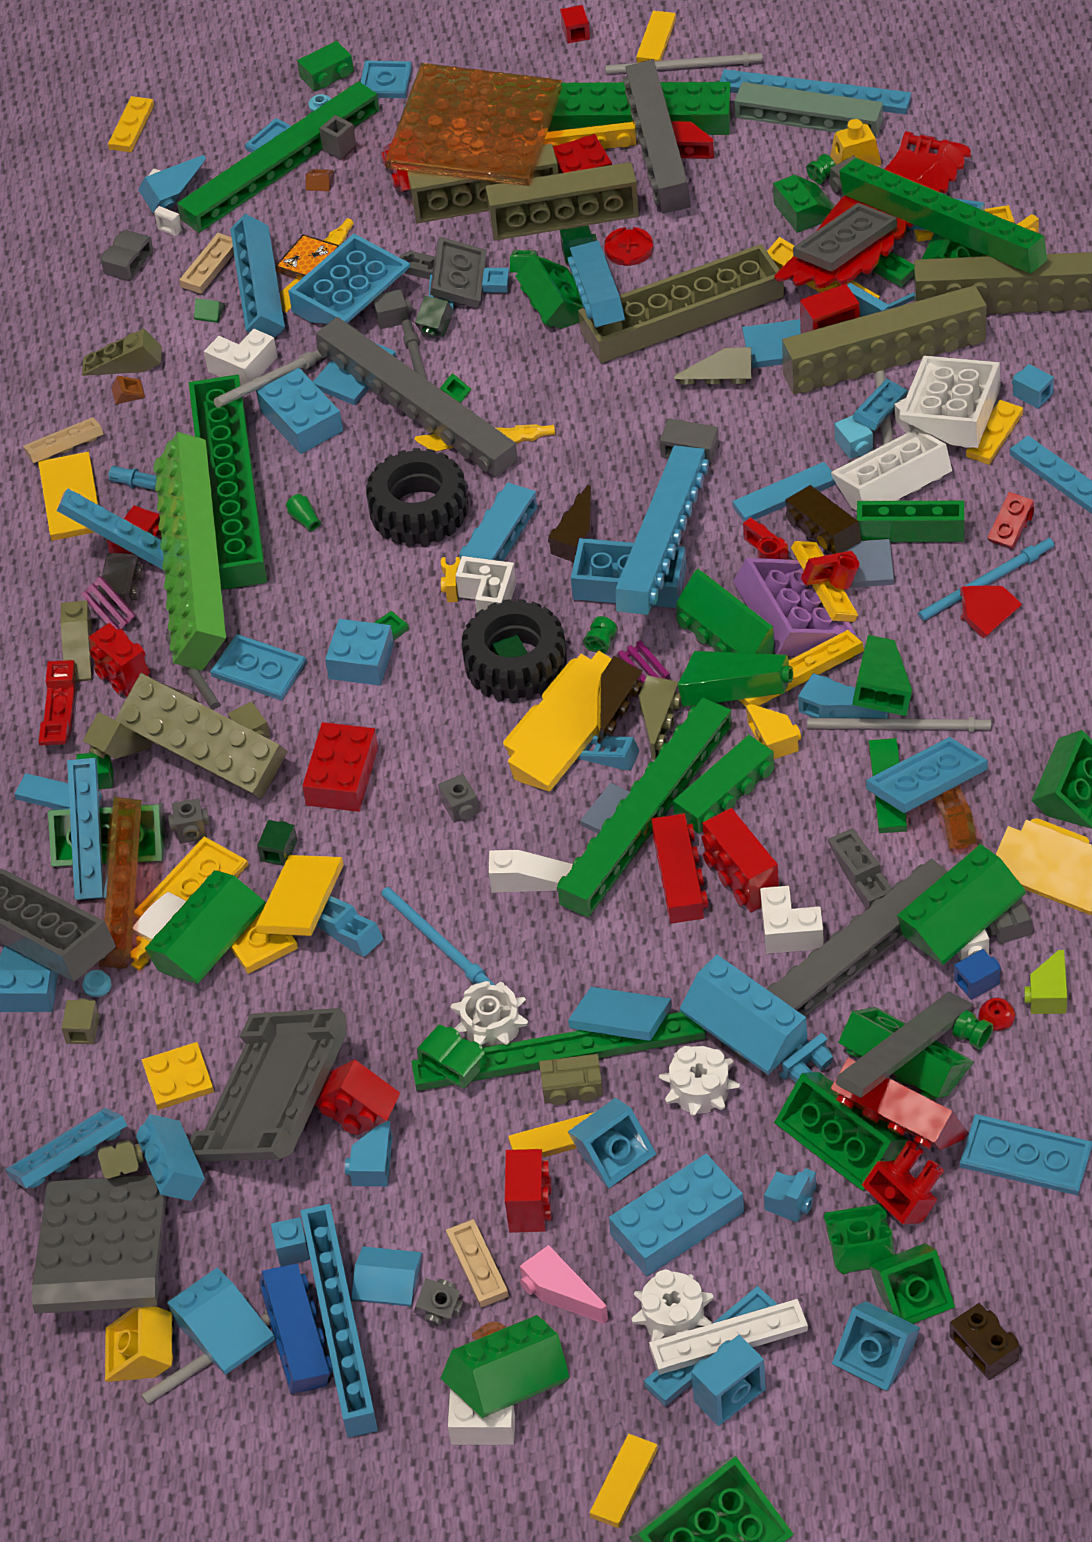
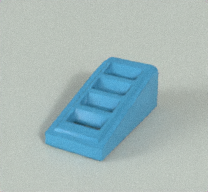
[577,736,639,770]

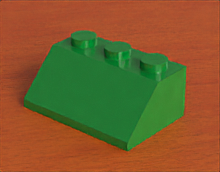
[515,254,583,329]
[1031,730,1092,828]

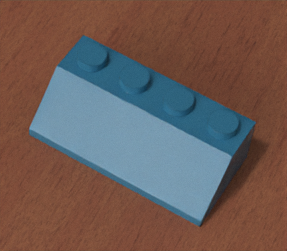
[680,955,807,1075]

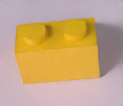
[105,1306,173,1382]

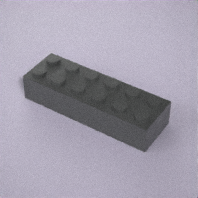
[623,59,691,213]
[0,869,116,982]

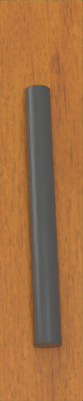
[165,633,220,710]

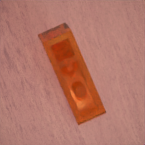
[933,785,977,849]

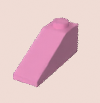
[520,1245,608,1324]

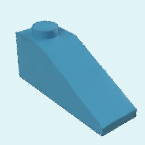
[138,155,206,213]

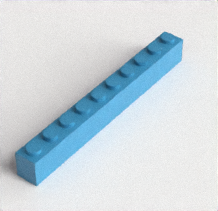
[616,445,709,615]

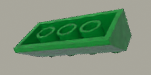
[676,569,774,654]
[48,803,165,866]
[897,844,1026,965]
[145,870,266,984]
[838,1007,974,1099]
[774,1072,908,1191]
[440,1315,570,1418]

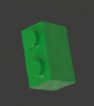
[297,41,354,92]

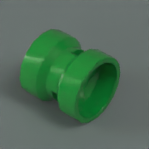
[583,616,618,654]
[952,1010,993,1050]

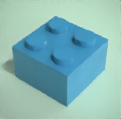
[325,619,394,686]
[691,1334,766,1426]

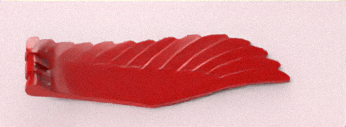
[774,131,971,289]

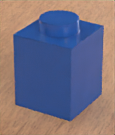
[954,949,1001,1000]

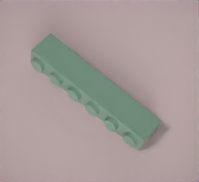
[735,82,883,138]

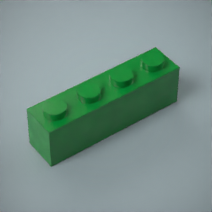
[857,500,965,542]
[673,734,774,834]

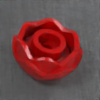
[978,997,1016,1031]

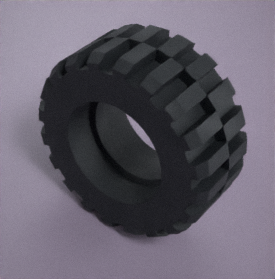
[366,448,468,547]
[461,599,567,702]

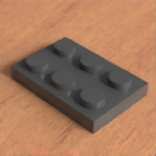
[430,236,487,308]

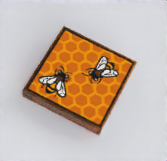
[275,234,340,280]

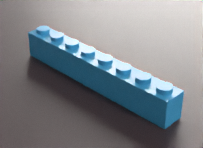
[300,1204,378,1438]

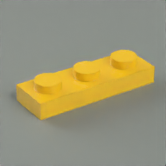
[108,96,154,152]
[966,400,1023,465]

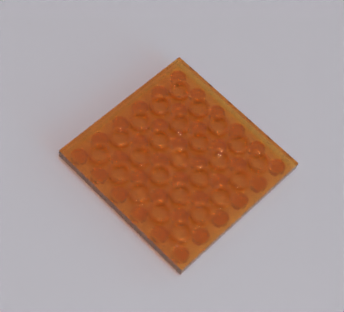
[385,63,562,186]

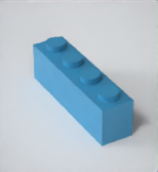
[459,482,537,561]

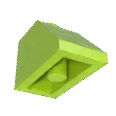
[1024,950,1067,1014]

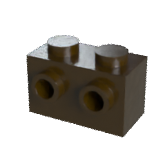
[950,1302,1020,1380]

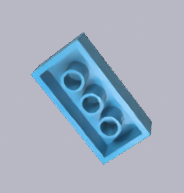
[571,538,686,608]
[609,1153,744,1277]

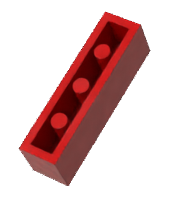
[651,814,708,924]

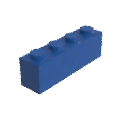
[259,1263,332,1394]

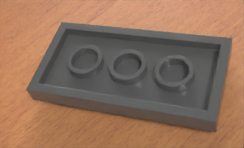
[793,203,897,271]

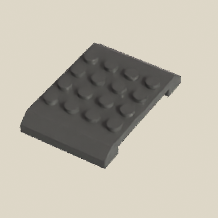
[189,1008,347,1162]
[32,1174,169,1314]

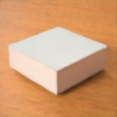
[154,206,182,236]

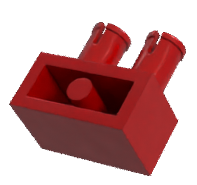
[862,1141,944,1224]

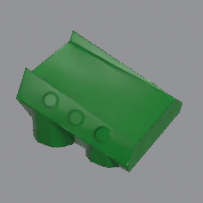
[824,1204,895,1275]

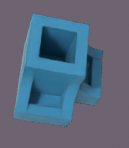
[764,1168,817,1223]

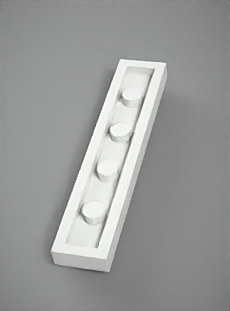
[649,1299,808,1375]

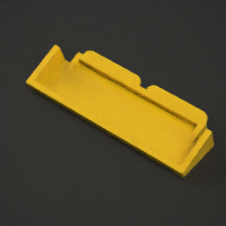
[503,650,612,792]
[996,818,1092,916]

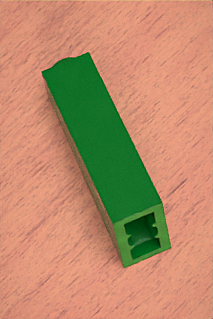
[852,635,912,716]
[677,651,793,706]

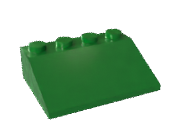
[629,1456,794,1542]

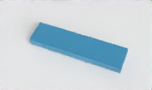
[732,462,836,522]

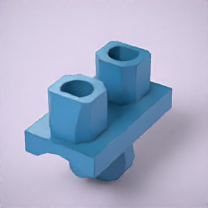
[779,1033,834,1083]

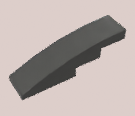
[828,828,892,910]

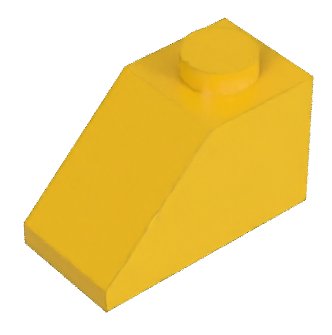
[746,704,801,759]

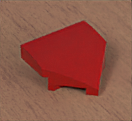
[960,585,1022,639]

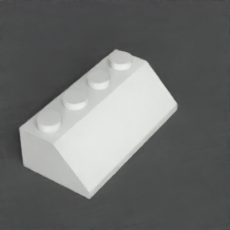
[831,428,952,511]

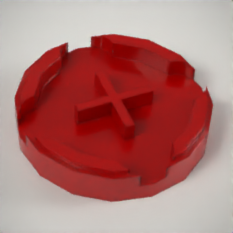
[604,227,653,266]

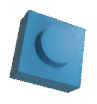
[482,268,510,292]

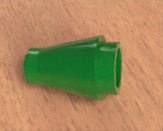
[286,494,321,532]

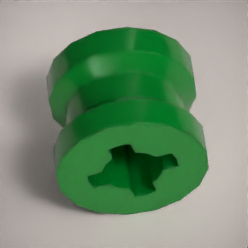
[806,154,836,185]

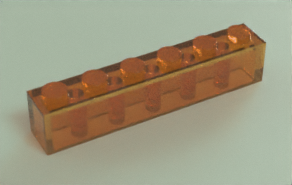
[99,797,142,969]

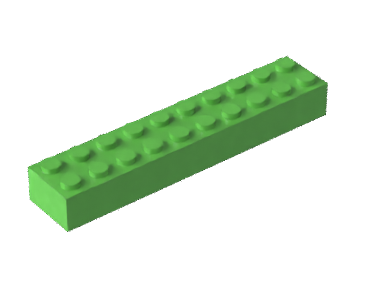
[153,432,226,671]

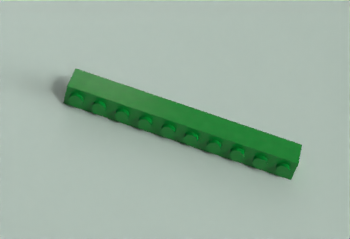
[177,81,380,233]
[839,158,1048,274]
[556,697,732,918]

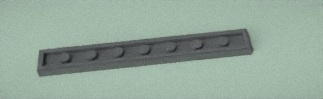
[835,992,974,1098]

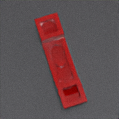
[38,660,75,746]

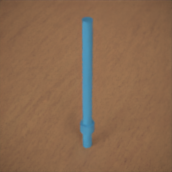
[918,538,1054,622]
[381,887,495,985]

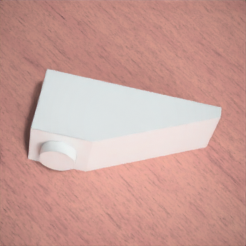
[489,850,573,893]

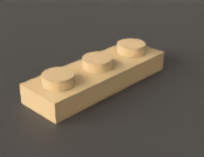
[179,233,234,294]
[23,417,103,463]
[446,1219,509,1308]

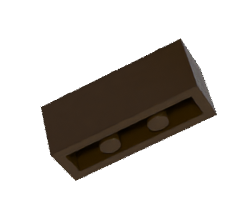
[785,485,861,554]

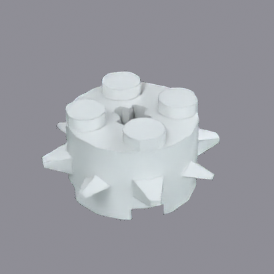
[451,981,528,1048]
[659,1046,740,1116]
[631,1269,714,1341]

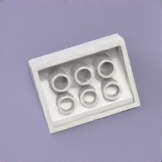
[899,356,1001,448]

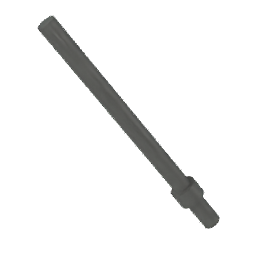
[402,320,433,433]

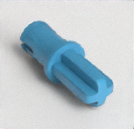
[108,465,156,490]

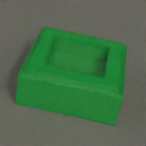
[374,611,409,641]

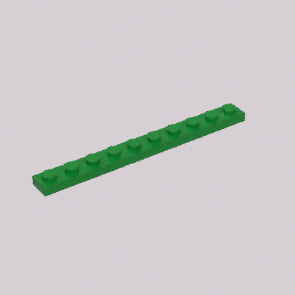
[411,1012,706,1091]

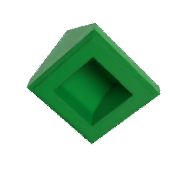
[194,298,225,323]

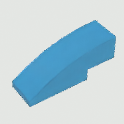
[316,896,383,957]

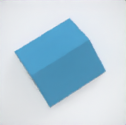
[351,1246,422,1307]

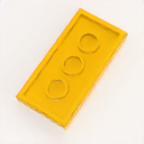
[38,452,98,541]
[133,836,248,919]
[256,855,344,936]

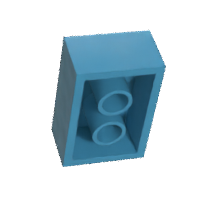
[256,368,343,454]

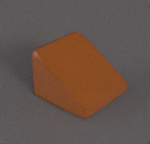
[305,169,334,192]
[111,375,145,405]

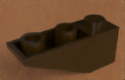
[548,485,592,563]
[597,656,643,744]

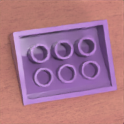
[733,558,856,656]

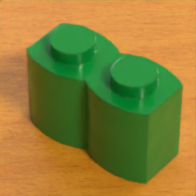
[417,1024,486,1088]

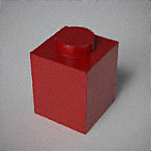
[560,5,590,44]

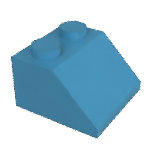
[568,1097,656,1188]
[832,1301,920,1391]

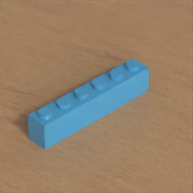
[230,214,285,338]
[567,240,625,327]

